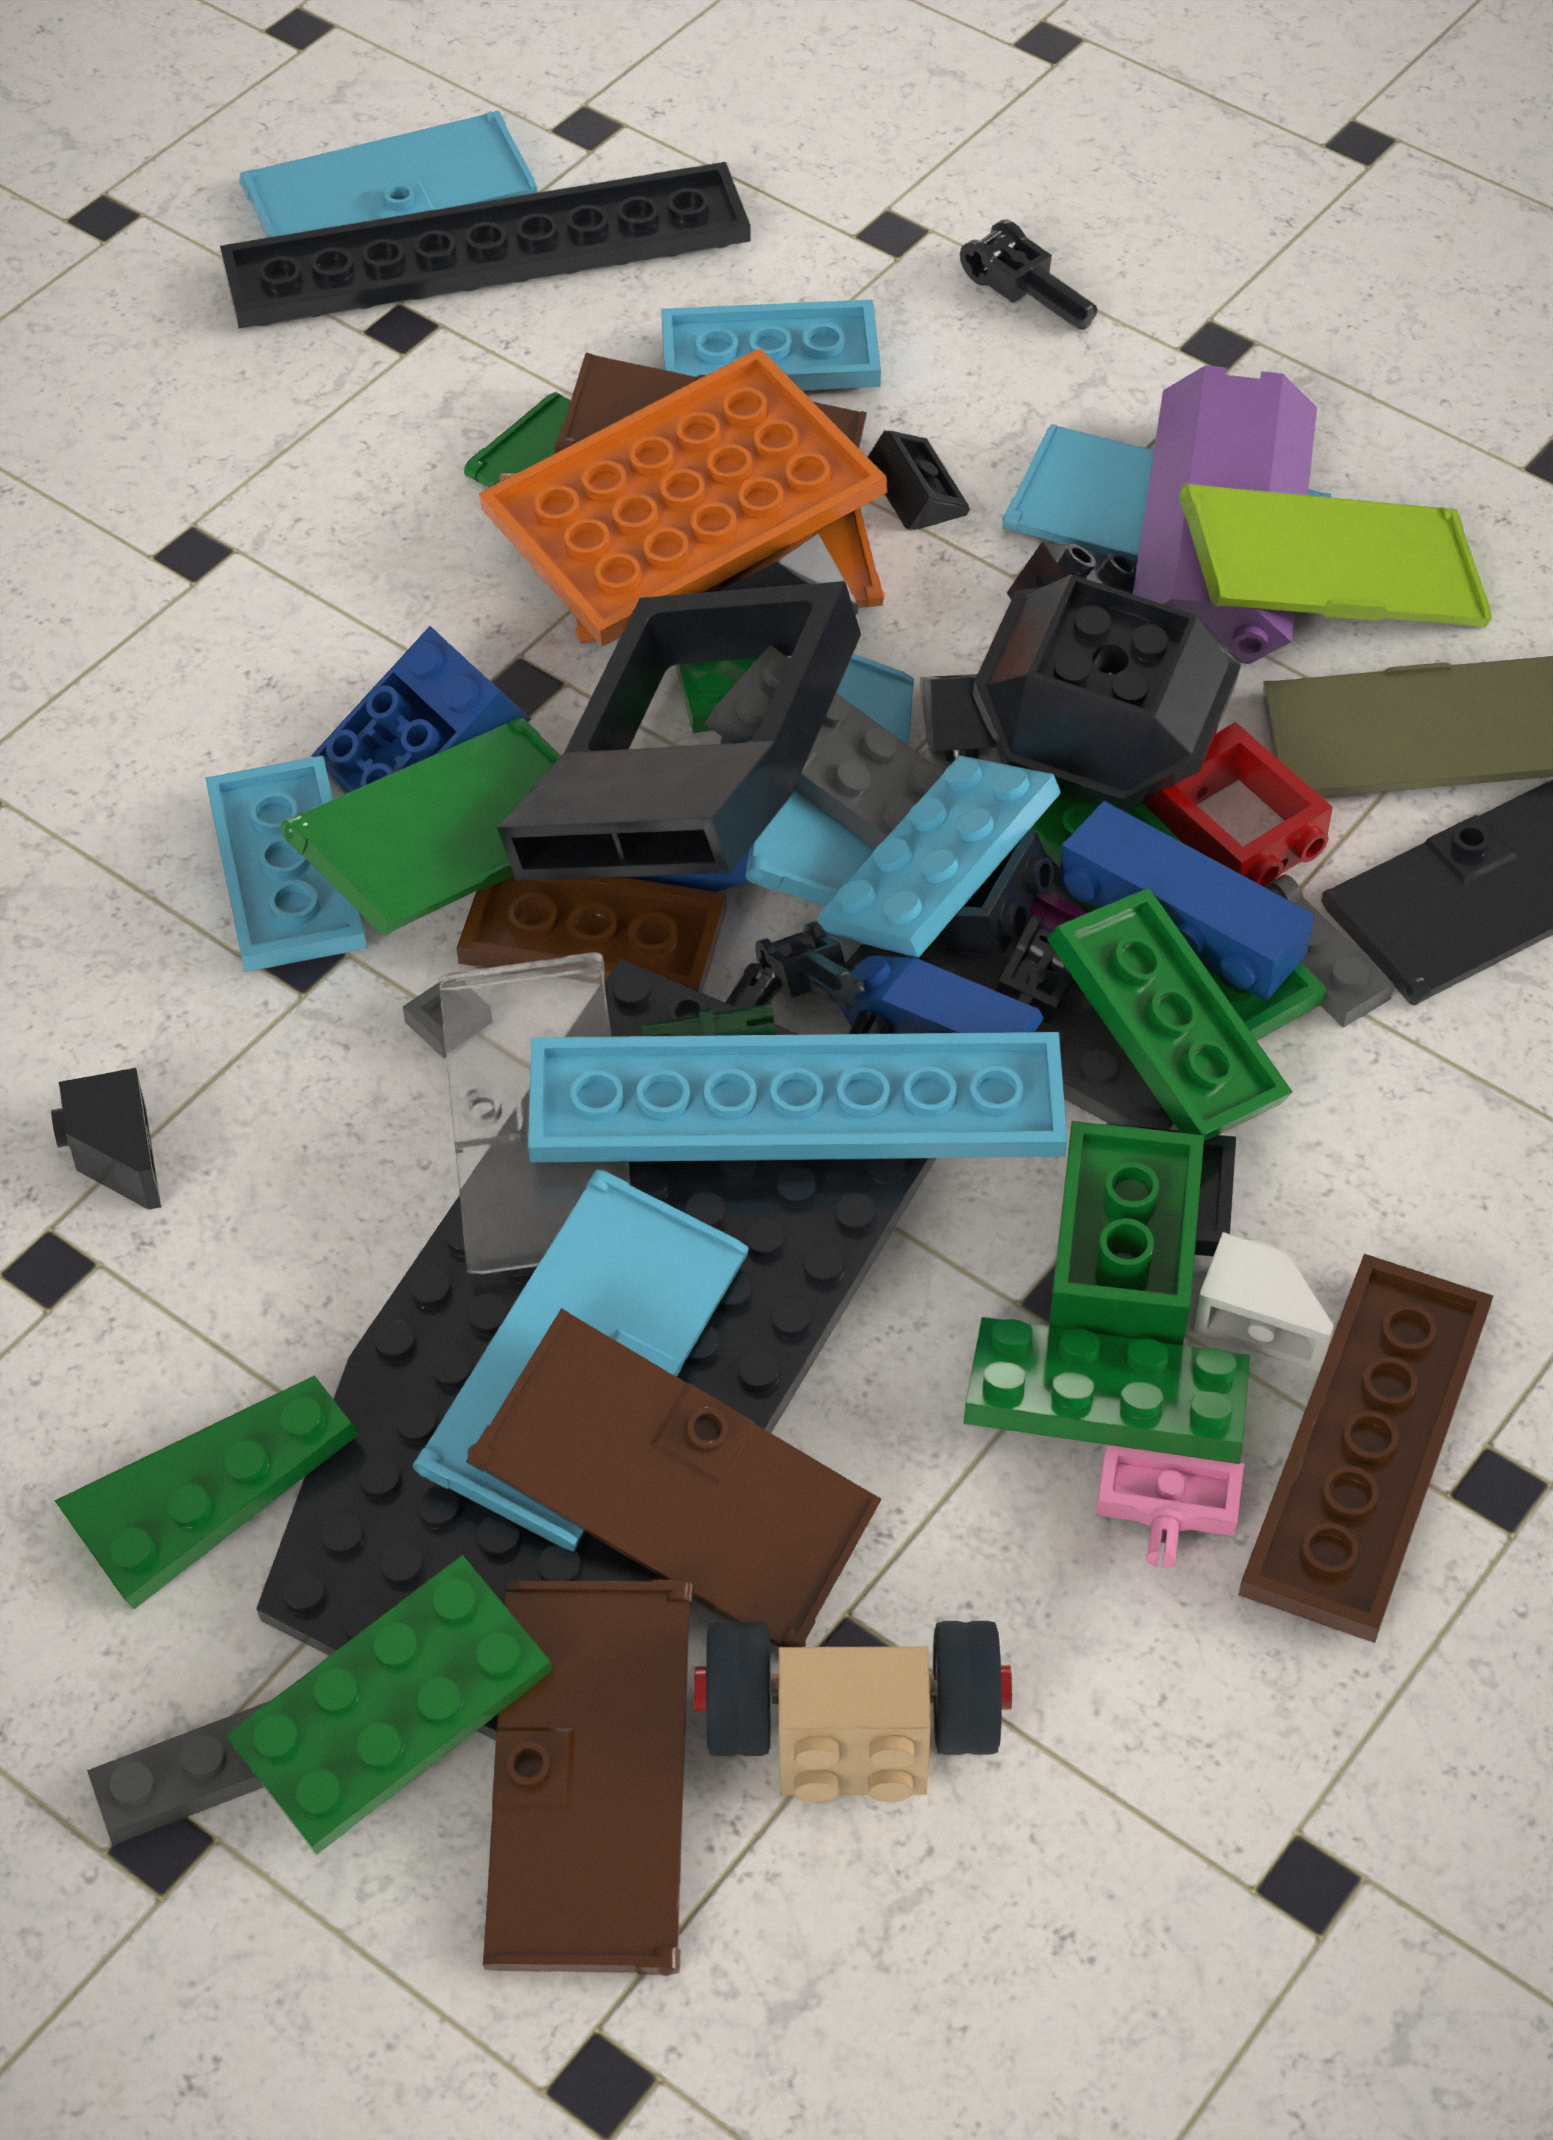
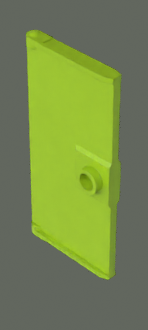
[1179,483,1491,628]

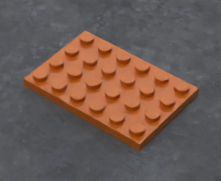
[479,348,887,646]

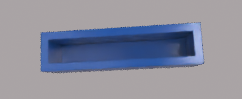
[1058,801,1314,1001]

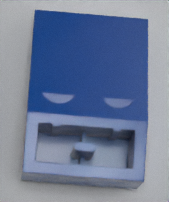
[311,626,531,792]

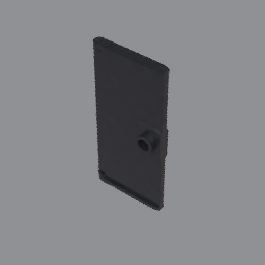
[1321,779,1553,1006]

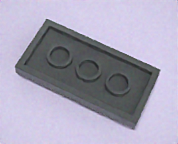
[705,645,944,849]

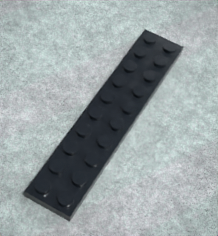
[220,161,751,329]

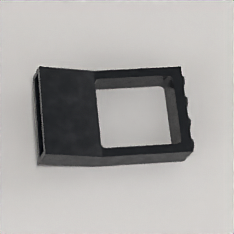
[497,581,861,881]

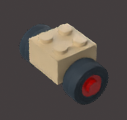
[694,1621,1012,1802]

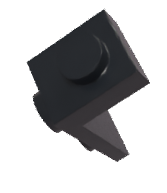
[1007,541,1136,600]

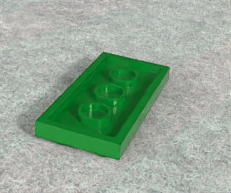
[1047,888,1293,1141]
[963,1317,1250,1464]
[226,1555,553,1855]

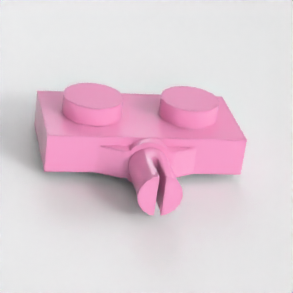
[1096,1445,1245,1568]

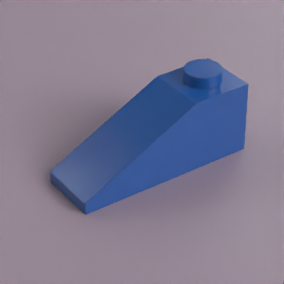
[839,955,1044,1034]

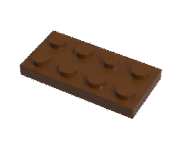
[457,875,727,993]

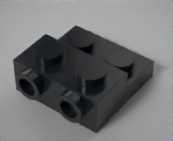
[941,831,1054,954]

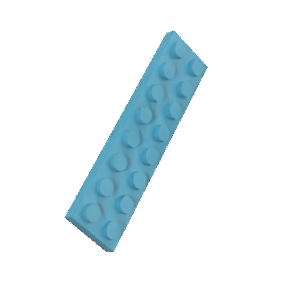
[528,1032,1067,1162]

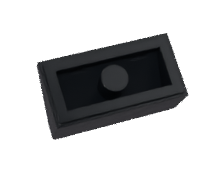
[867,430,970,530]

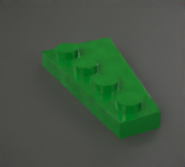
[54,1375,360,1609]

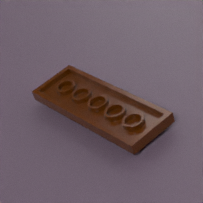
[1238,1254,1494,1643]

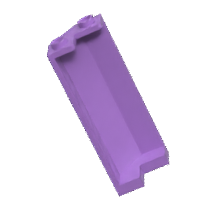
[1133,365,1317,664]

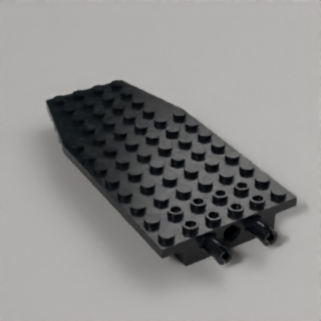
[256,959,937,1741]

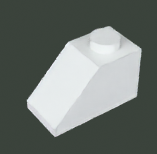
[1193,1232,1334,1372]

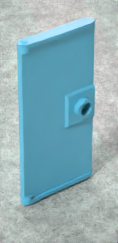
[239,110,537,238]
[1002,424,1331,563]
[745,653,914,906]
[412,1169,749,1552]

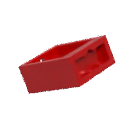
[1142,722,1333,888]

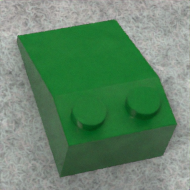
[1049,1121,1204,1345]

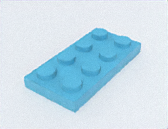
[661,300,881,391]
[205,756,367,972]
[817,756,1061,958]

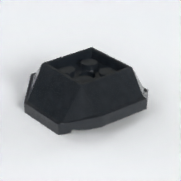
[973,574,1241,811]

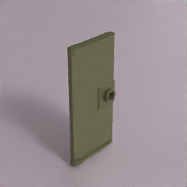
[1263,656,1553,797]

